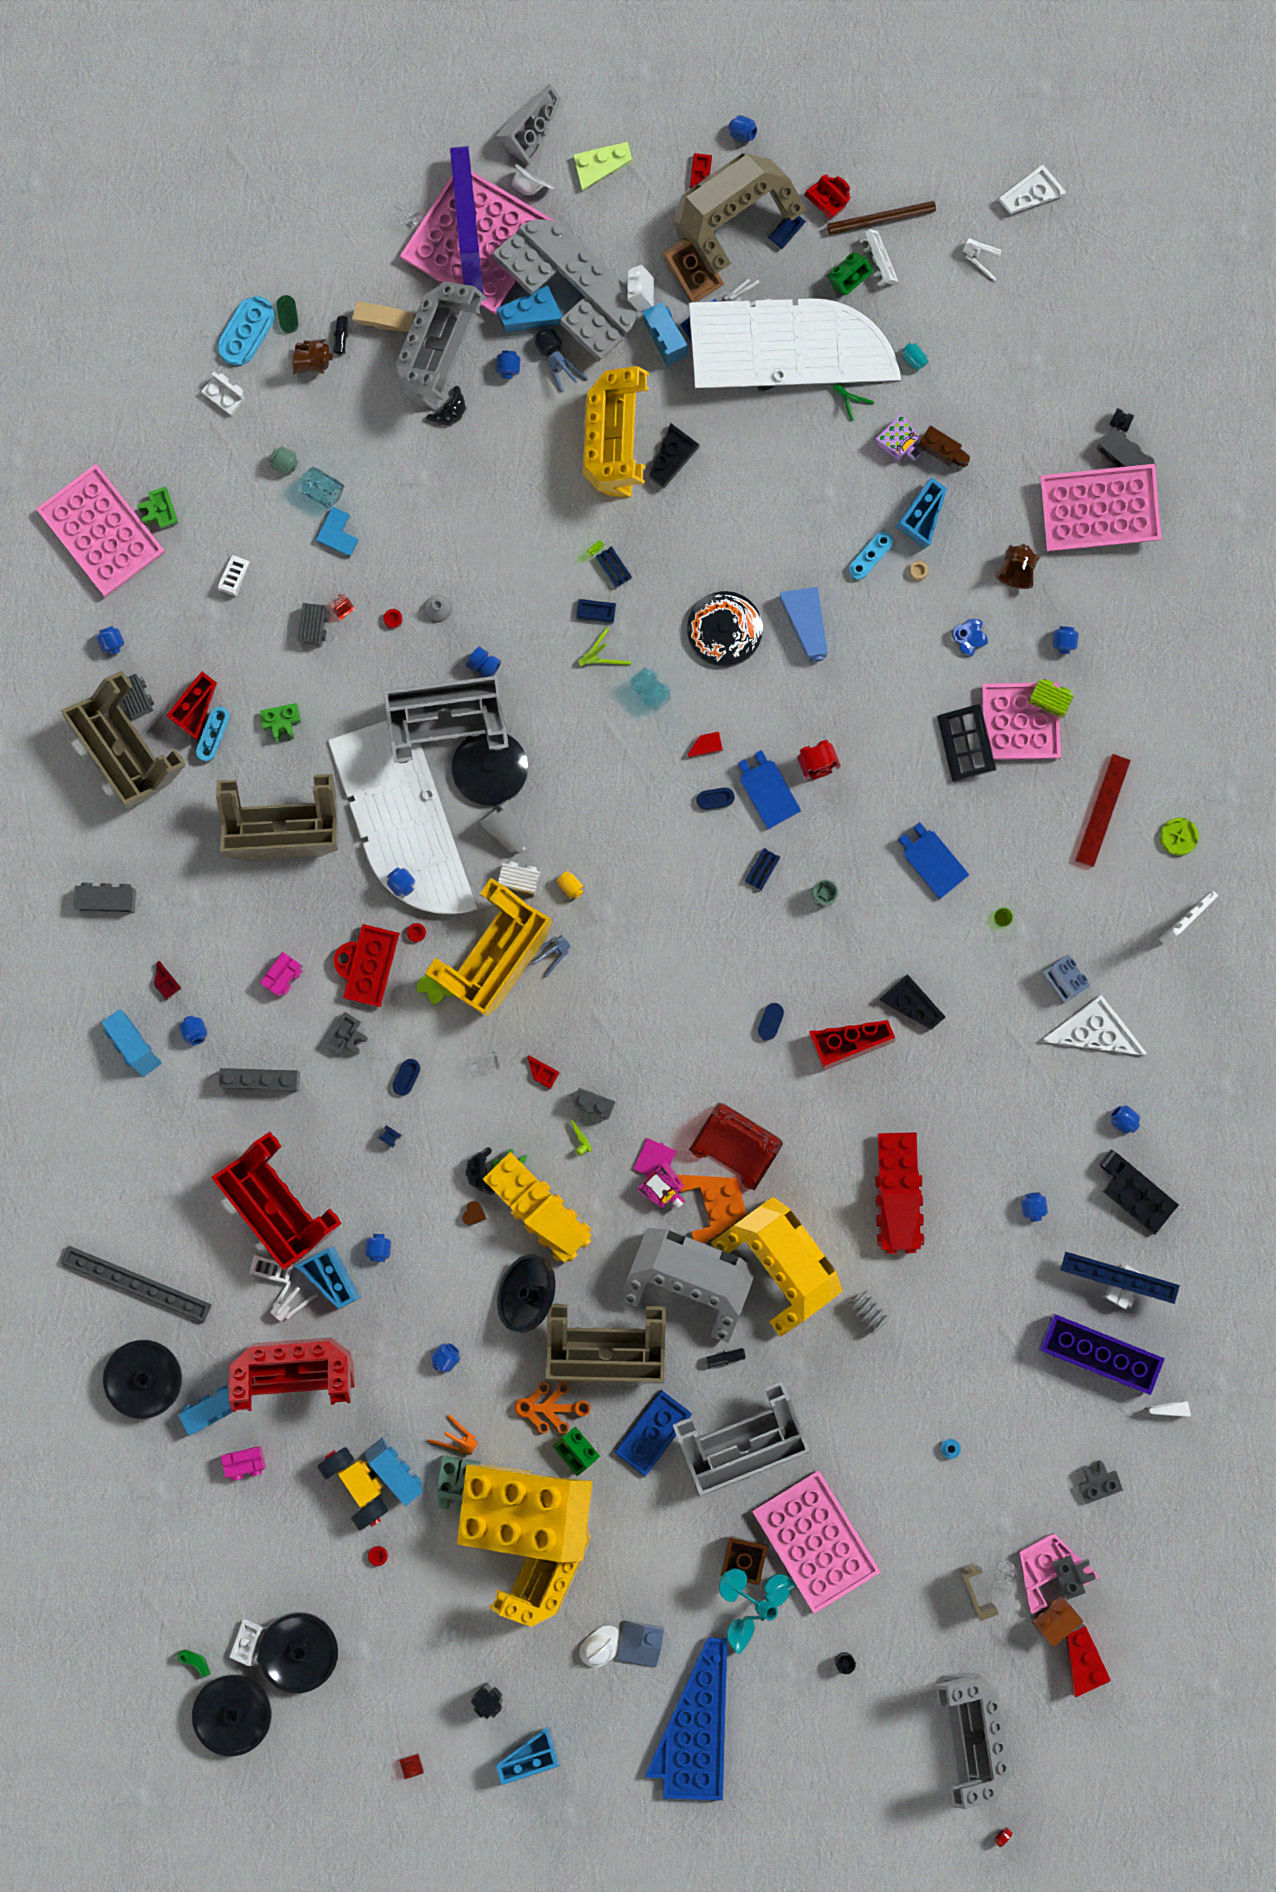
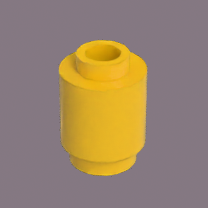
[556,871,584,900]

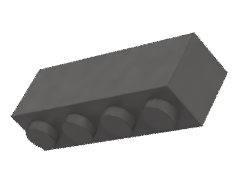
[219,1068,300,1091]

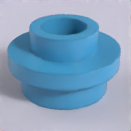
[941,1439,961,1459]

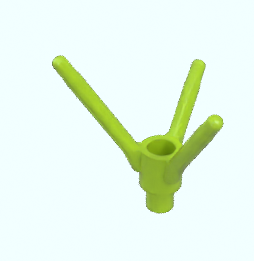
[578,627,631,667]

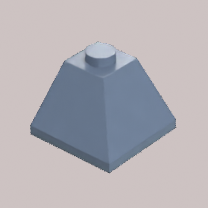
[618,1620,664,1667]

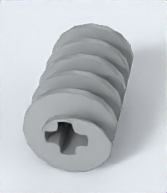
[847,1291,888,1335]

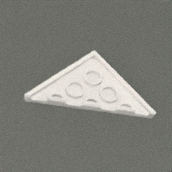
[1159,891,1218,944]
[1042,995,1147,1056]

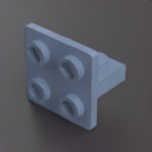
[1043,955,1090,1003]

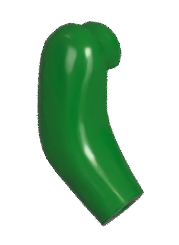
[178,1649,211,1678]

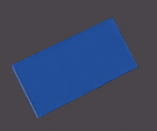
[614,1390,692,1477]

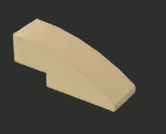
[352,302,416,332]

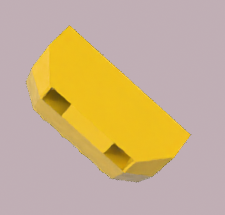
[582,366,649,497]
[425,878,553,1017]
[711,1197,842,1337]
[489,1525,591,1627]

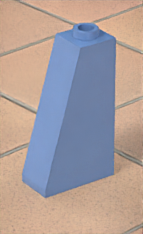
[779,587,828,662]

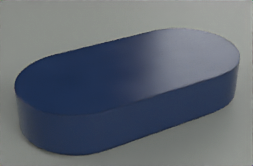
[697,787,735,810]
[758,1003,784,1040]
[393,1059,421,1096]

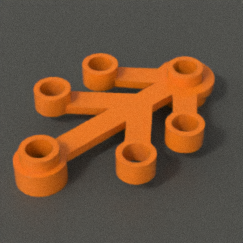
[514,1382,591,1434]

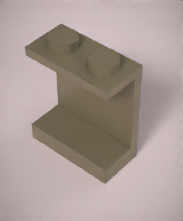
[959,1564,999,1621]

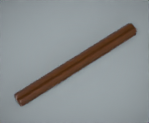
[827,201,936,235]

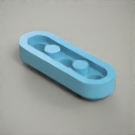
[849,532,893,580]
[196,707,230,762]

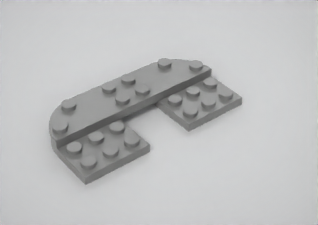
[491,219,636,361]

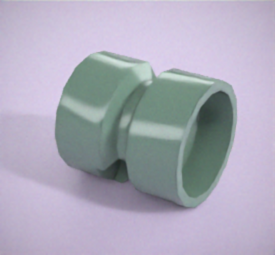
[812,880,838,907]

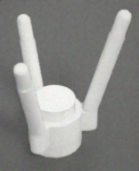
[963,238,1001,281]
[723,279,771,307]
[270,1281,319,1321]

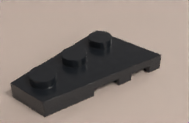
[649,423,700,489]
[878,974,946,1030]

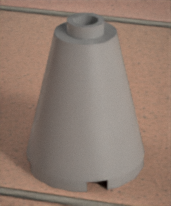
[477,799,528,854]

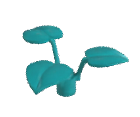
[719,1569,796,1655]

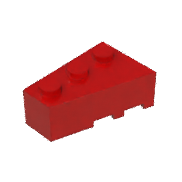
[166,671,217,741]
[1065,1623,1111,1698]

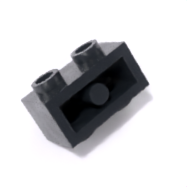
[470,1683,503,1719]

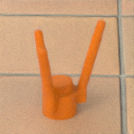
[428,1415,478,1455]

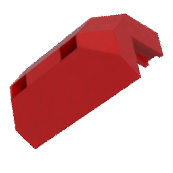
[211,1132,342,1271]
[229,1337,355,1413]

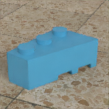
[496,285,563,332]
[642,302,689,366]
[895,477,947,548]
[101,1009,162,1077]
[295,1246,361,1309]
[178,1385,237,1436]
[364,1437,424,1506]
[496,1727,560,1785]

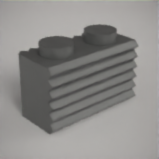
[298,603,330,646]
[123,674,154,720]
[573,1088,615,1120]

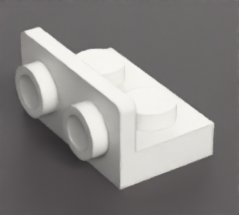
[201,372,245,416]
[230,1620,268,1667]

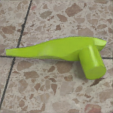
[571,1120,592,1156]

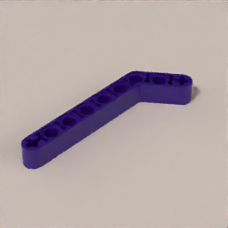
[450,146,484,294]

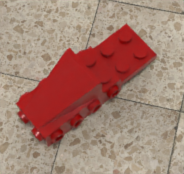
[875,1132,924,1254]

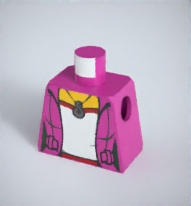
[637,1161,685,1209]

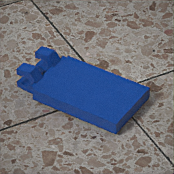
[738,750,801,829]
[898,822,969,900]

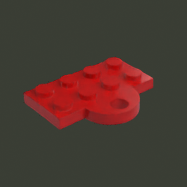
[334,924,400,1008]

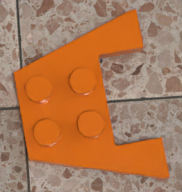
[677,1175,747,1244]

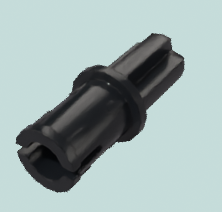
[333,315,349,354]
[706,1348,746,1368]

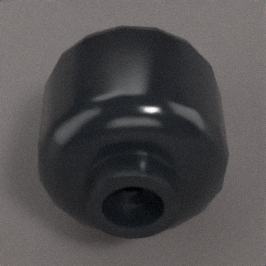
[534,328,562,356]

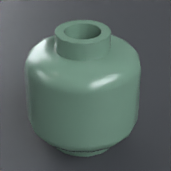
[269,446,299,474]

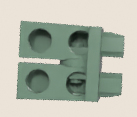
[436,1455,480,1511]

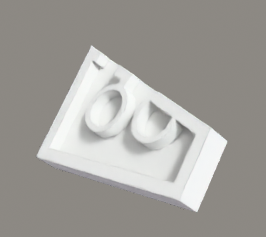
[999,165,1066,215]

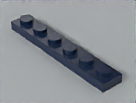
[1060,1251,1180,1304]

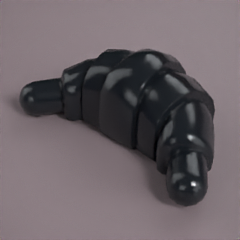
[427,386,467,426]
[465,1147,495,1195]

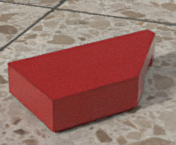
[690,153,712,189]
[688,731,723,758]
[527,1055,560,1089]

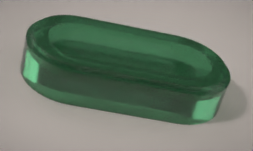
[277,295,299,333]

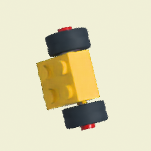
[317,1447,388,1531]

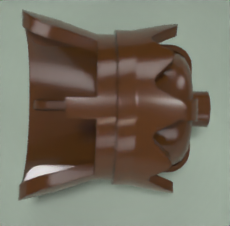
[293,339,333,375]
[995,544,1040,589]

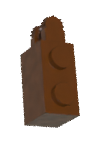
[918,425,970,468]

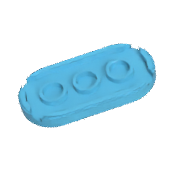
[218,296,275,366]

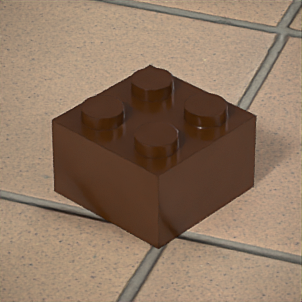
[720,1536,768,1585]

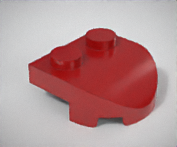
[804,174,851,220]

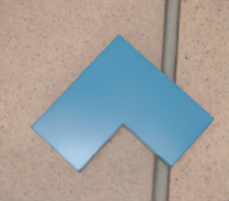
[316,507,359,557]

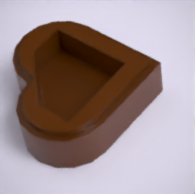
[462,1201,487,1225]

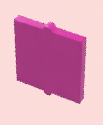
[634,1138,676,1177]

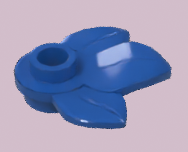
[952,619,988,656]

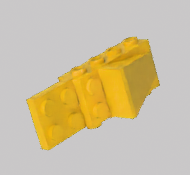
[483,1152,592,1263]

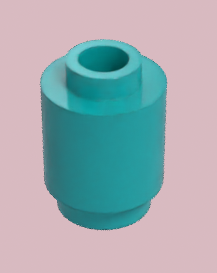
[901,343,929,371]

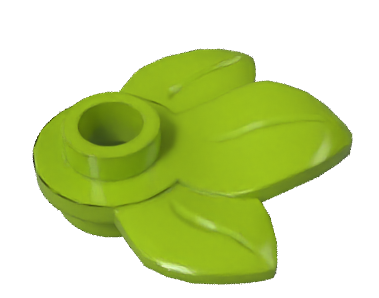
[416,975,454,1005]

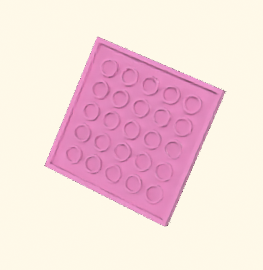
[400,171,554,315]

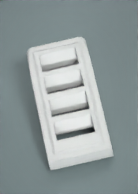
[217,555,250,597]
[249,1255,293,1284]
[1146,1400,1191,1417]

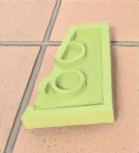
[573,142,632,192]

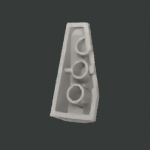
[496,84,560,165]

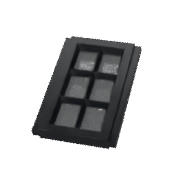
[937,704,996,782]

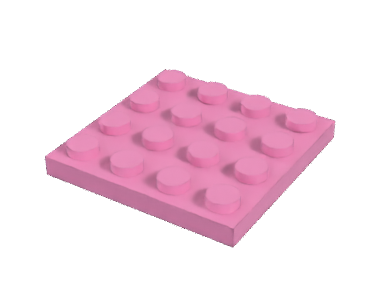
[982,682,1061,760]

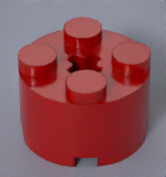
[797,740,841,780]

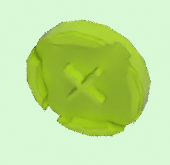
[1160,817,1199,856]

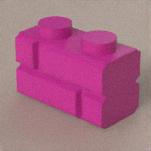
[260,952,303,997]
[221,1446,266,1481]

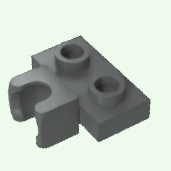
[324,1012,368,1055]
[1079,1460,1123,1504]
[1052,1555,1096,1600]

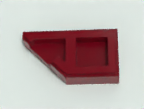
[154,961,182,1000]

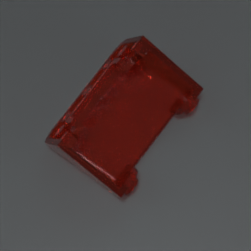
[689,1103,783,1191]

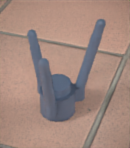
[547,351,588,392]
[532,935,571,977]

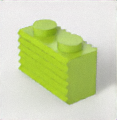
[1028,679,1074,719]

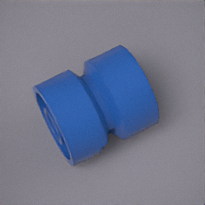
[466,646,501,678]

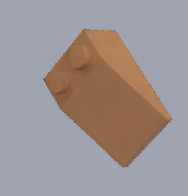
[660,238,724,303]

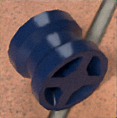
[377,1125,402,1148]

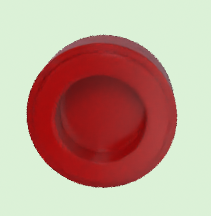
[383,609,403,629]
[407,923,426,943]
[368,1546,388,1566]
[994,1827,1013,1848]

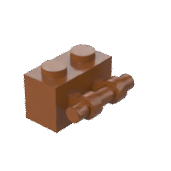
[1031,1596,1084,1647]

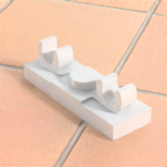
[860,229,899,286]

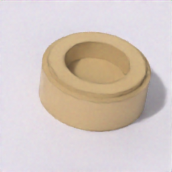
[909,561,929,581]

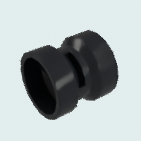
[1109,408,1134,433]
[835,1652,856,1674]

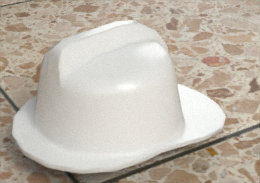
[512,164,554,195]
[579,1625,622,1668]

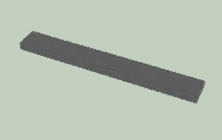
[61,1246,212,1323]

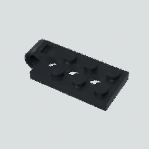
[1099,1149,1179,1235]

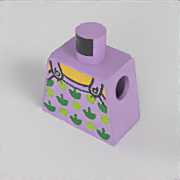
[875,414,921,461]

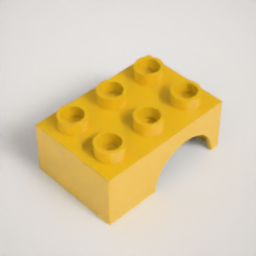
[457,1464,593,1562]

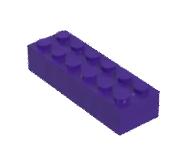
[1038,1314,1165,1395]

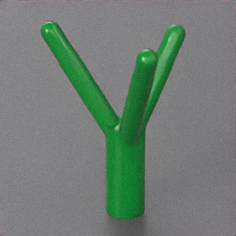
[832,383,874,421]

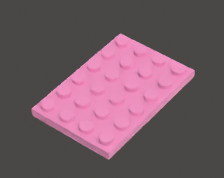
[36,464,165,598]
[1041,464,1162,552]
[752,1470,881,1614]

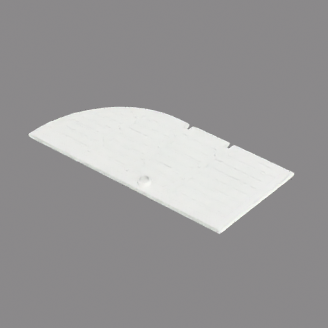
[689,298,901,389]
[328,720,477,914]

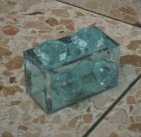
[297,466,345,509]
[631,667,671,711]

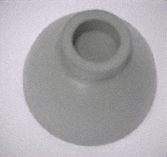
[425,595,452,621]

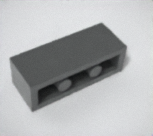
[1096,427,1156,468]
[74,882,136,913]

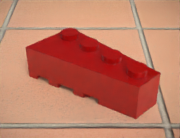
[809,1020,895,1070]

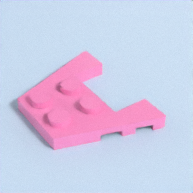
[1019,1533,1099,1614]

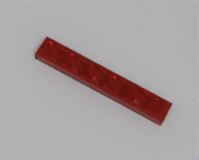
[1075,754,1131,867]

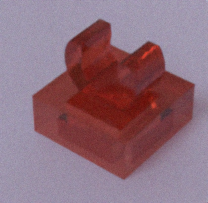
[329,594,355,620]
[399,1753,424,1779]

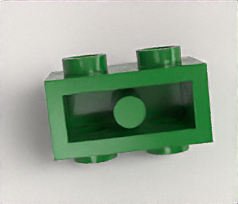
[826,252,873,296]
[552,1426,600,1476]

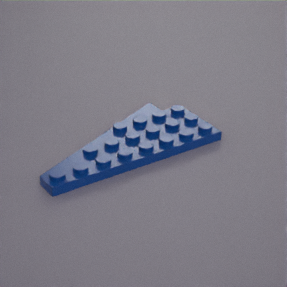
[645,1637,727,1800]

